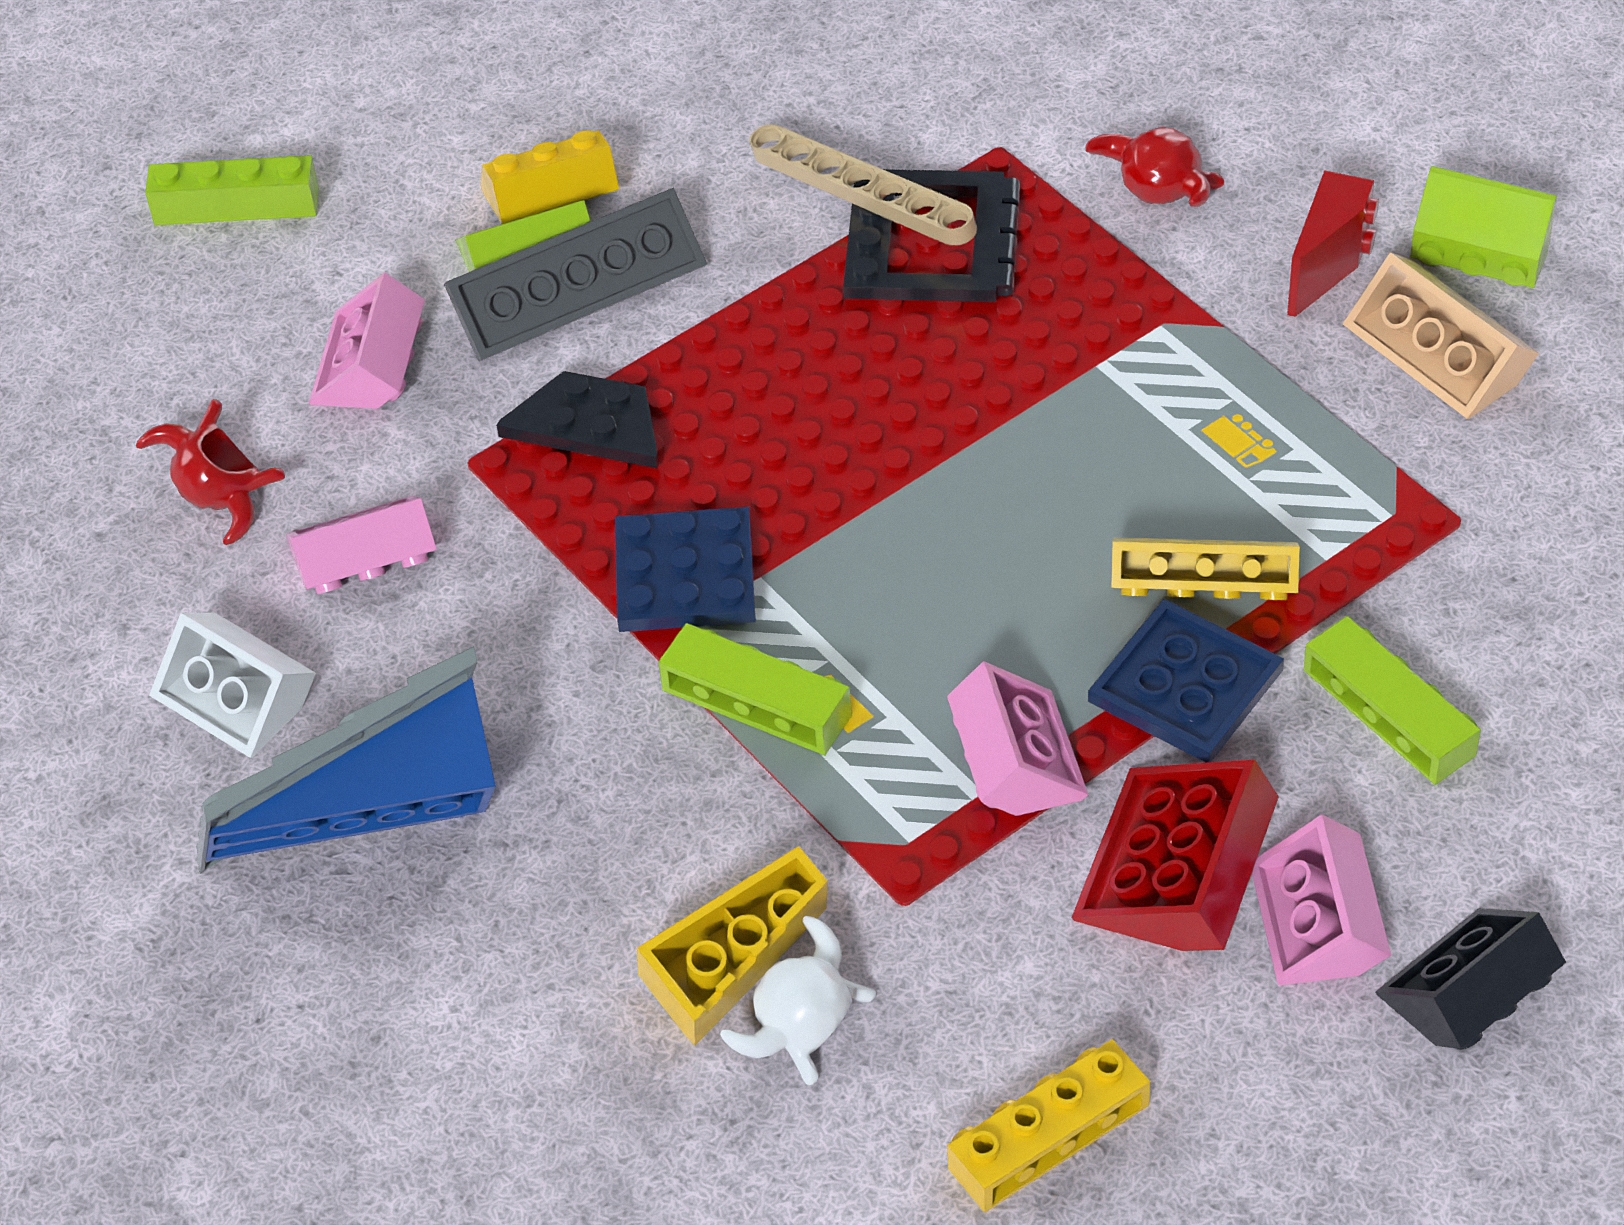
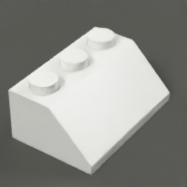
[149,612,316,758]

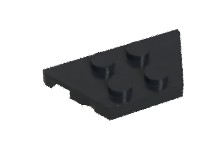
[496,371,659,469]

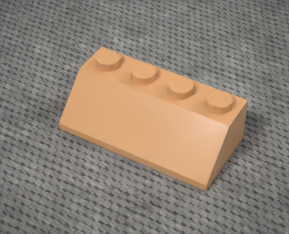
[1343,252,1539,419]

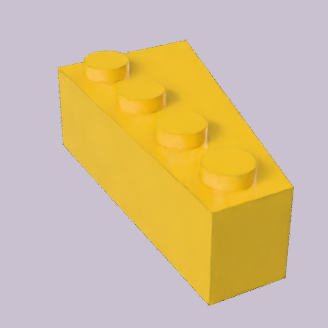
[637,846,828,1046]

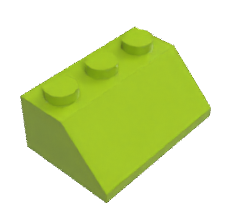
[1410,166,1557,288]
[455,200,591,272]

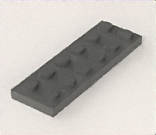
[444,187,707,362]

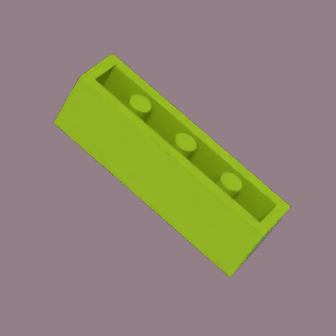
[145,155,319,226]
[1303,616,1481,785]
[658,623,852,756]

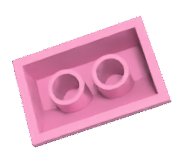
[309,272,425,409]
[286,495,437,594]
[947,661,1088,816]
[1252,814,1391,985]

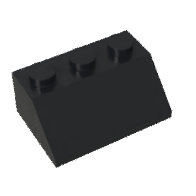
[1375,908,1566,1050]

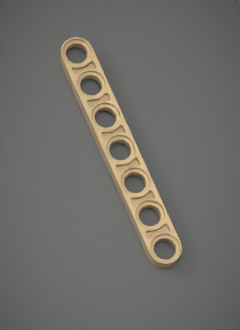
[749,124,977,246]

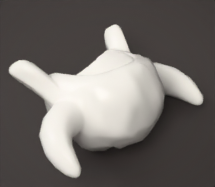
[720,916,876,1085]

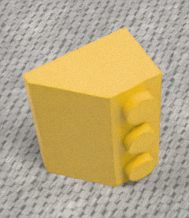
[480,130,620,224]

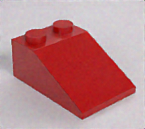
[1287,170,1379,317]

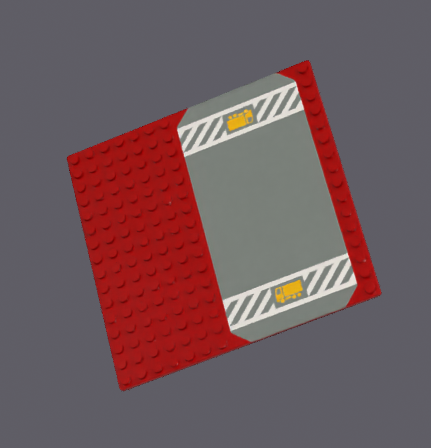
[467,147,1461,906]

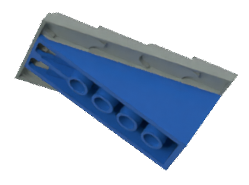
[196,646,496,873]

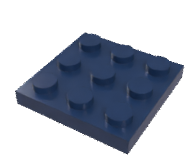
[615,507,756,632]
[1088,599,1284,763]

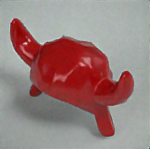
[1085,127,1224,207]
[136,399,285,545]

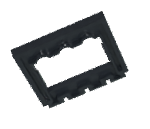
[843,169,1020,302]

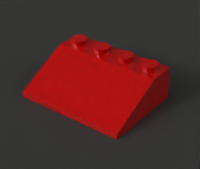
[1071,759,1279,951]

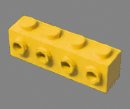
[1111,538,1300,600]
[947,1039,1151,1213]

